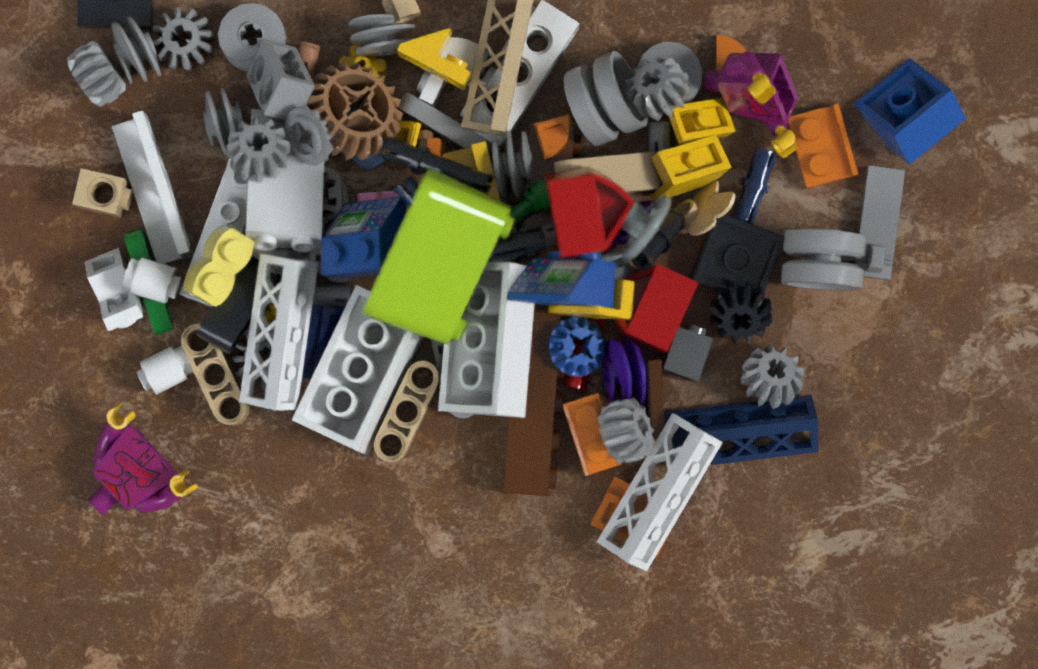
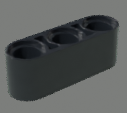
[196,256,281,354]

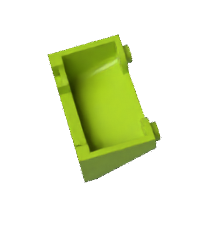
[362,168,515,345]

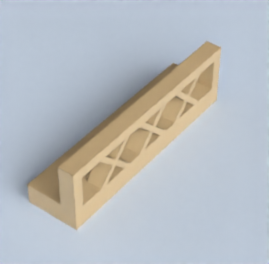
[461,0,534,137]

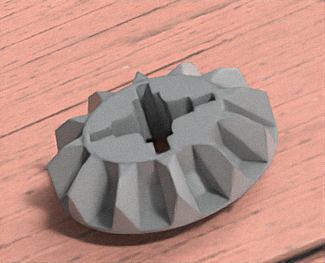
[285,105,334,165]

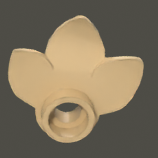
[675,180,736,236]

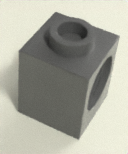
[662,323,713,382]

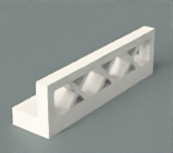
[112,110,194,265]
[239,254,318,410]
[597,413,723,571]

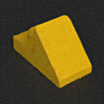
[397,28,471,91]
[669,97,736,145]

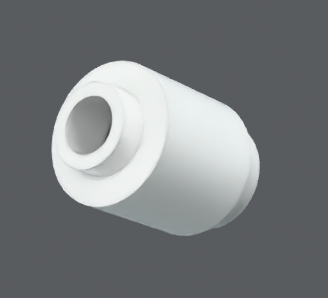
[123,258,182,304]
[137,345,193,395]

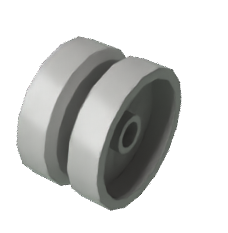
[564,51,648,146]
[781,228,866,291]

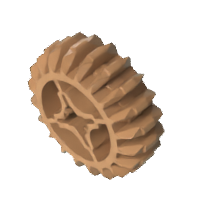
[306,61,403,161]

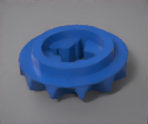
[549,317,607,377]

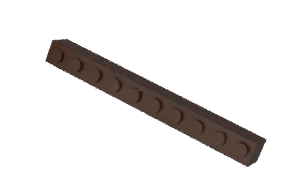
[503,121,581,496]

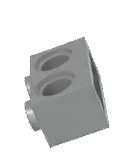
[246,39,315,122]

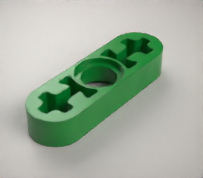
[124,228,175,335]

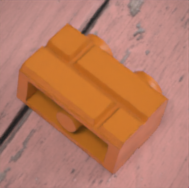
[562,393,621,476]

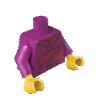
[705,51,798,158]
[88,402,198,515]

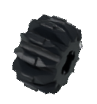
[710,280,772,344]

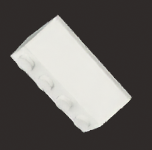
[438,262,534,418]
[292,285,424,456]

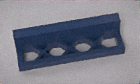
[665,395,819,465]

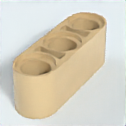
[554,152,662,194]
[181,324,249,426]
[374,361,440,462]

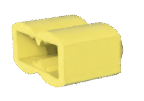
[184,225,254,307]

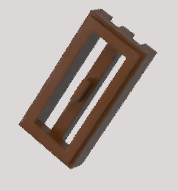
[645,360,665,436]

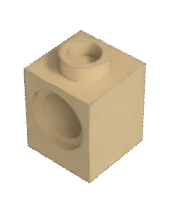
[72,168,133,218]

